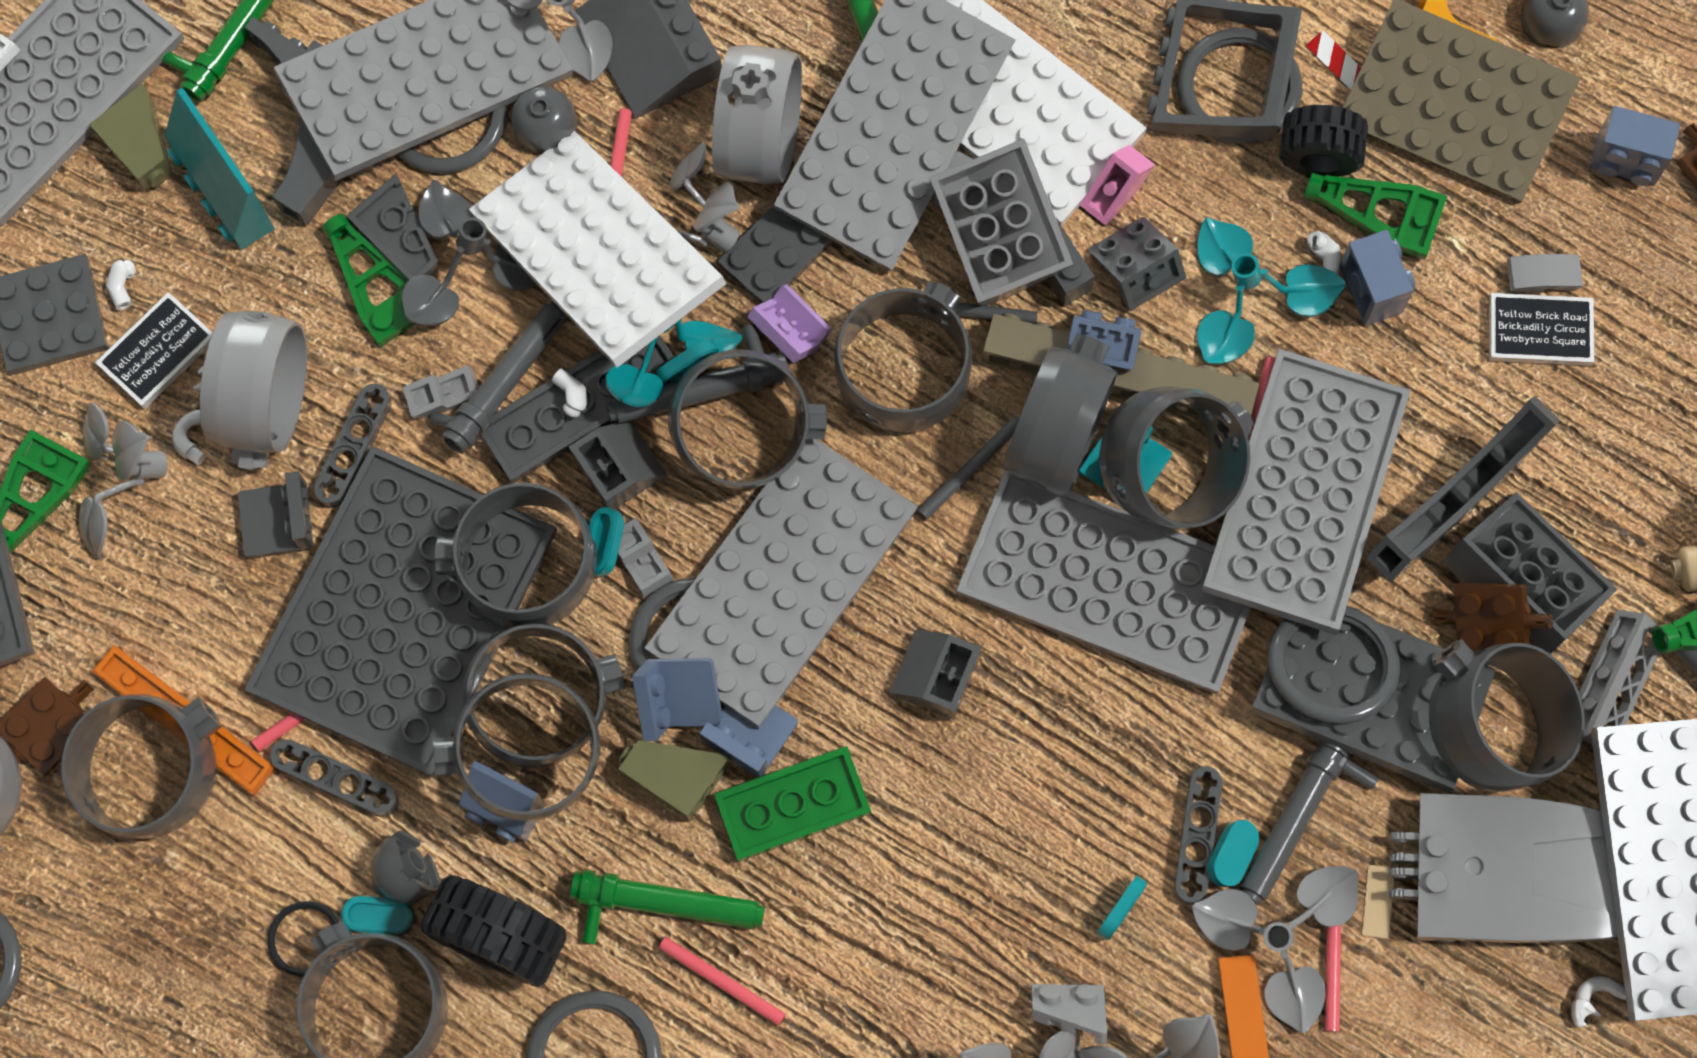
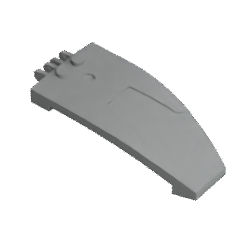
[1389,793,1618,943]

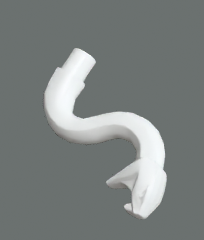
[172,366,206,465]
[1571,976,1626,1028]

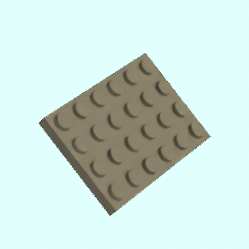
[1343,0,1580,202]

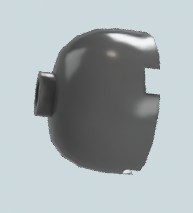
[1520,0,1589,48]
[511,86,578,155]
[371,830,440,904]

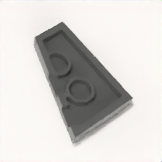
[346,173,440,280]

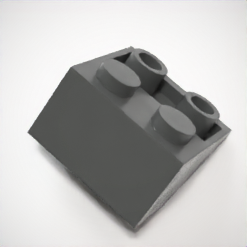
[568,421,667,509]
[889,629,982,720]

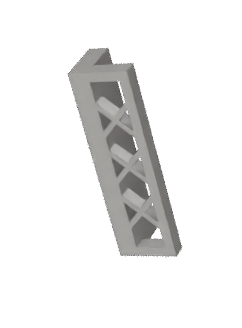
[1579,609,1659,746]

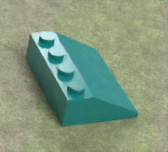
[164,87,275,250]

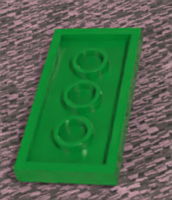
[714,746,871,862]

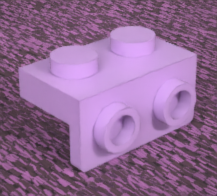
[747,284,831,363]

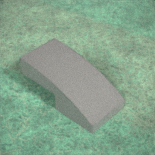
[1506,254,1583,293]
[402,365,479,419]
[618,518,674,597]

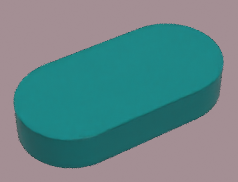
[656,339,718,384]
[581,507,624,577]
[1207,820,1259,887]
[1096,875,1148,941]
[341,896,414,936]

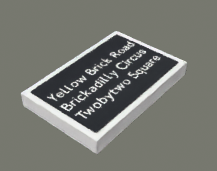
[95,292,213,409]
[1489,293,1594,366]

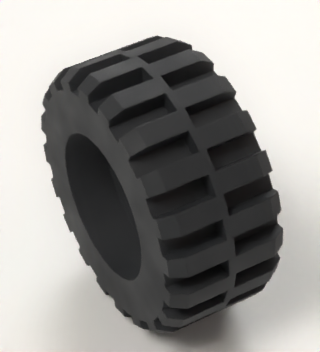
[421,875,567,987]

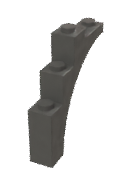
[245,17,343,227]
[1366,396,1561,582]

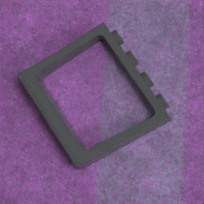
[1146,0,1302,141]

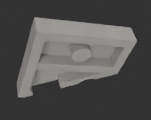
[1031,984,1107,1044]

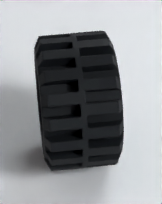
[1279,105,1368,177]

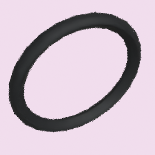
[268,901,339,977]

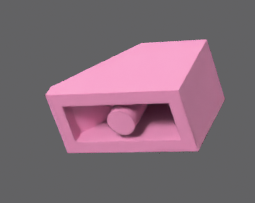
[1080,145,1155,226]

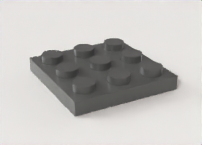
[0,254,109,376]

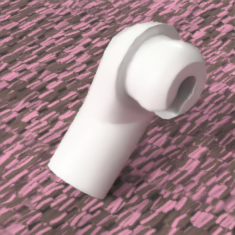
[1307,231,1340,275]
[106,260,136,311]
[552,368,587,418]

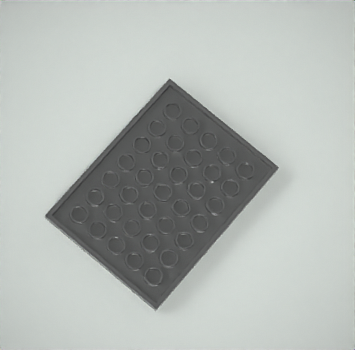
[244,446,557,778]

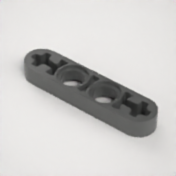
[314,384,392,508]
[270,739,399,817]
[1174,766,1222,905]

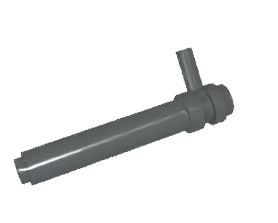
[430,301,566,454]
[606,324,789,424]
[1240,740,1378,905]

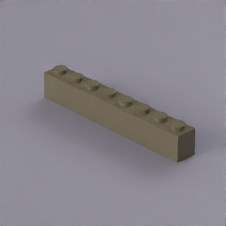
[982,313,1260,419]

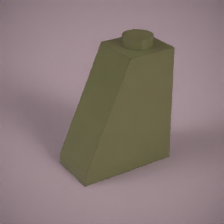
[89,83,172,192]
[618,740,730,822]

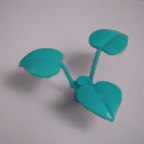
[1197,217,1346,365]
[605,318,743,407]

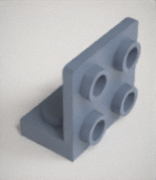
[1067,309,1142,370]
[632,658,723,741]
[699,706,798,778]

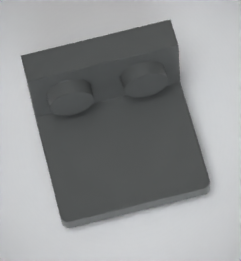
[1089,217,1186,311]
[238,471,314,558]

